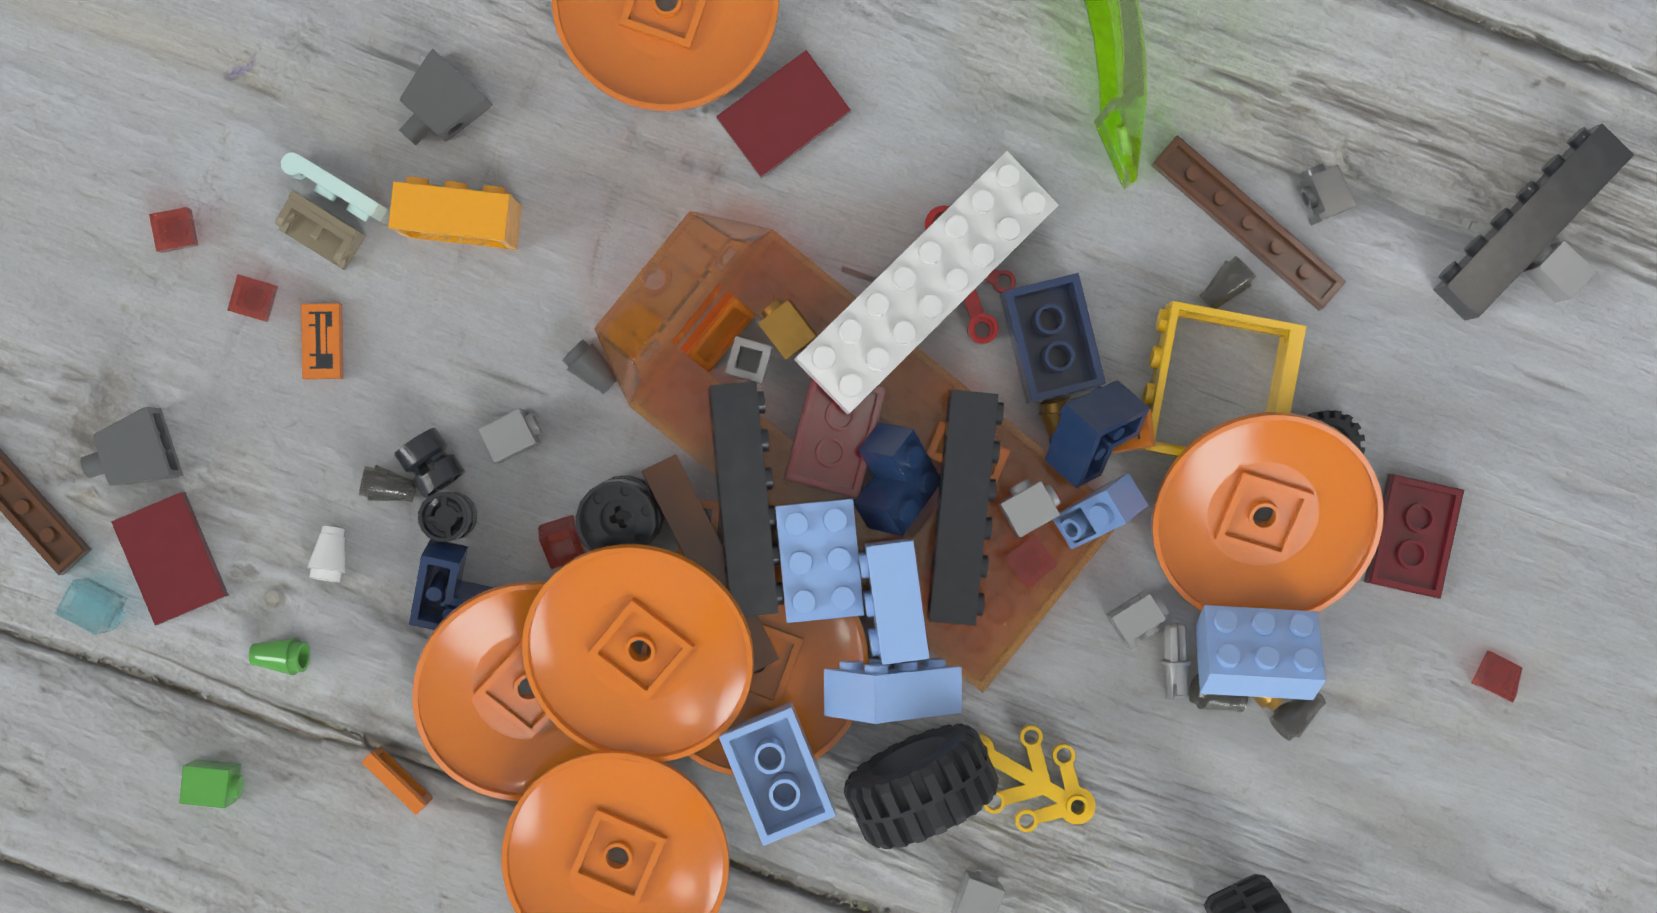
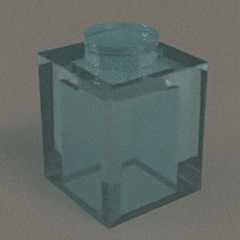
[55,578,128,635]

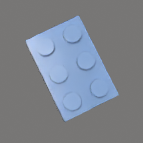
[775,498,864,623]
[858,537,929,665]
[1195,605,1326,700]
[824,657,962,724]
[719,701,836,846]

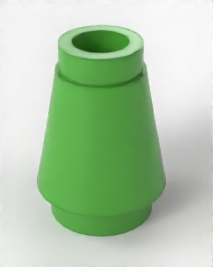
[249,638,310,675]

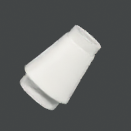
[307,526,345,582]

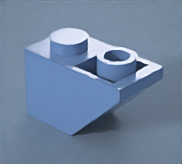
[1053,473,1148,550]

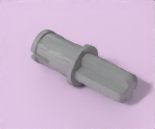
[1161,623,1191,700]

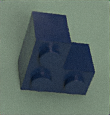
[1044,380,1150,488]
[853,423,940,537]
[409,539,494,630]

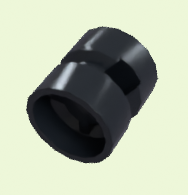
[394,427,466,498]
[418,492,477,542]

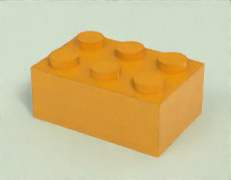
[388,177,522,250]

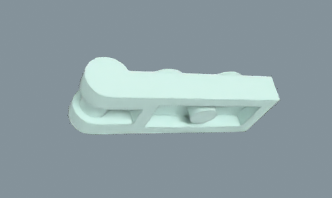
[281,152,388,222]

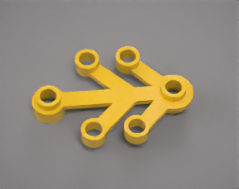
[978,724,1096,832]

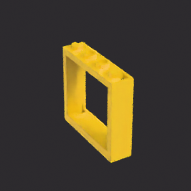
[1139,301,1307,457]

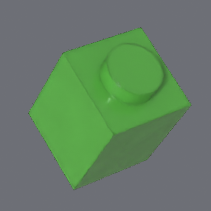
[179,759,244,808]

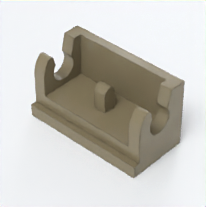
[275,190,366,270]

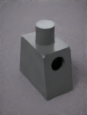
[399,49,493,145]
[80,407,183,486]

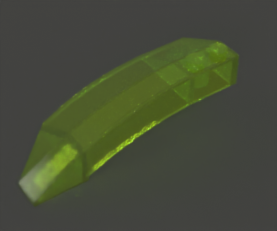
[1084,0,1148,190]

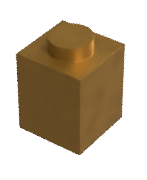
[758,299,818,360]

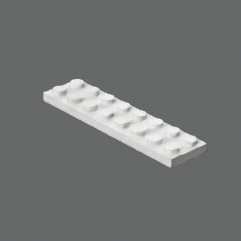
[794,151,1059,414]

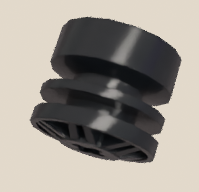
[575,475,664,551]

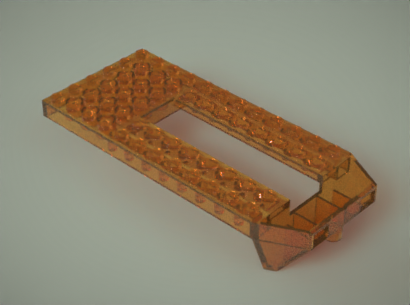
[594,211,1115,693]

